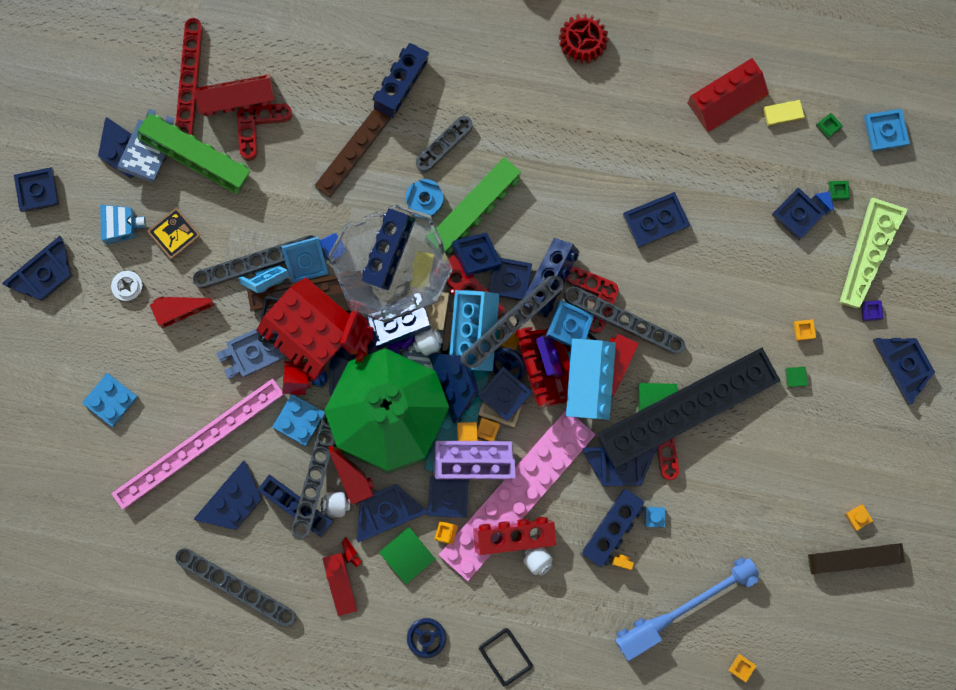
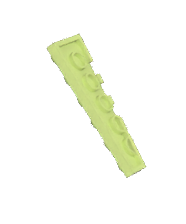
[839,197,908,309]

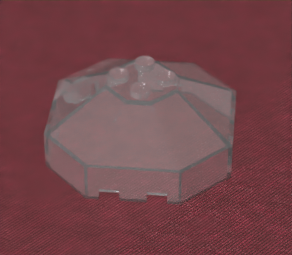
[328,204,453,323]

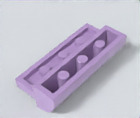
[433,441,515,479]

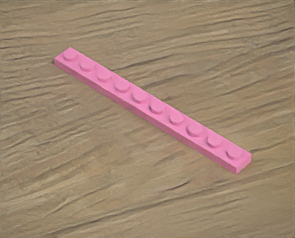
[111,378,285,510]

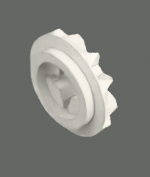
[111,271,143,302]

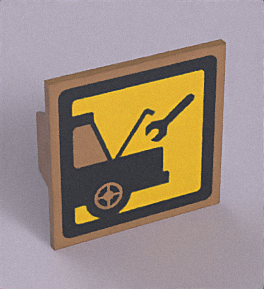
[147,207,201,259]

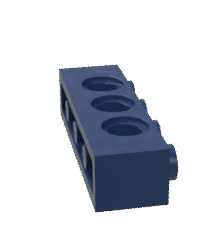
[372,42,429,119]
[361,208,416,291]
[523,238,580,318]
[257,474,334,538]
[580,488,645,567]

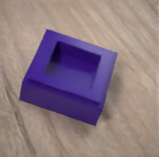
[861,301,883,321]

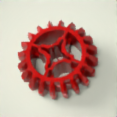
[558,13,609,64]

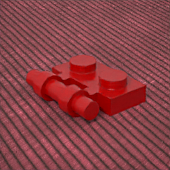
[339,311,374,362]

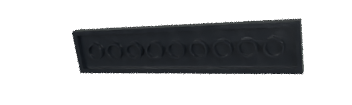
[596,347,781,469]

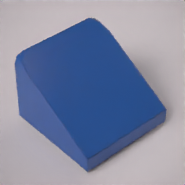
[811,191,834,215]
[319,233,345,260]

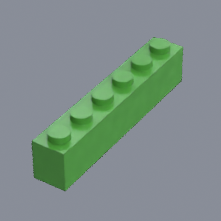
[137,113,250,195]
[427,157,521,257]

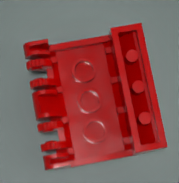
[256,277,350,381]
[516,327,571,408]

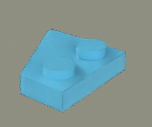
[238,265,290,293]

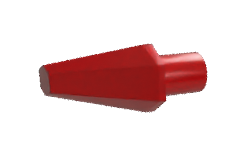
[342,537,362,567]

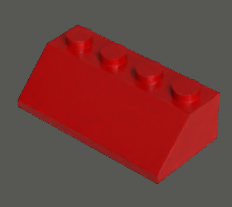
[687,58,769,133]
[194,74,275,116]

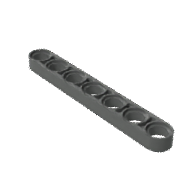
[193,235,316,289]
[461,276,564,368]
[564,287,685,354]
[291,414,334,540]
[175,548,296,626]

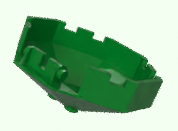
[324,349,449,474]

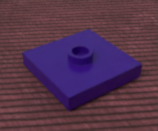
[536,336,564,377]

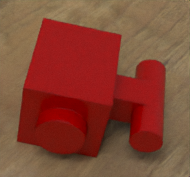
[282,361,311,395]

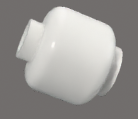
[413,329,443,356]
[320,492,350,518]
[523,547,552,576]

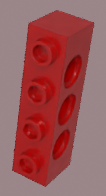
[436,255,505,320]
[473,517,556,555]

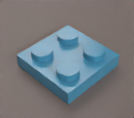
[864,109,910,152]
[281,237,329,283]
[546,300,594,347]
[82,373,138,427]
[272,394,325,447]

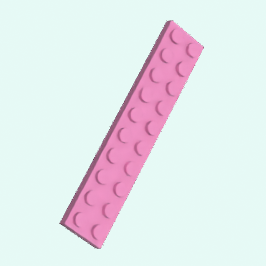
[439,411,596,581]

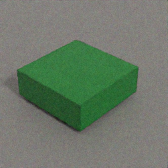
[816,113,843,139]
[828,181,850,201]
[785,367,808,388]

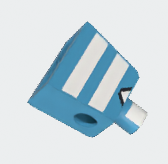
[100,205,146,244]

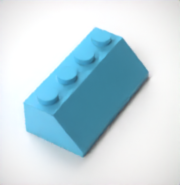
[450,290,500,371]
[566,338,616,420]

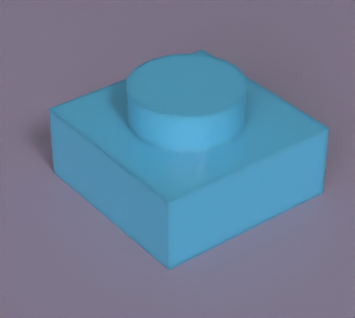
[645,507,665,527]

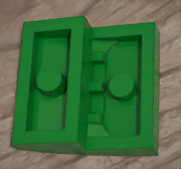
[638,383,678,412]
[379,527,436,585]

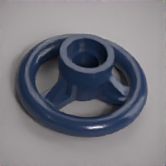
[493,348,526,380]
[407,618,446,658]

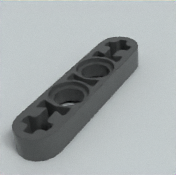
[416,116,472,173]

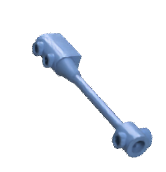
[615,557,759,661]

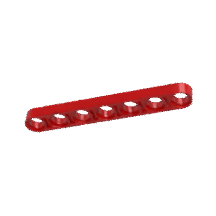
[175,18,203,135]

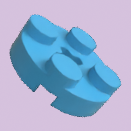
[406,179,443,217]

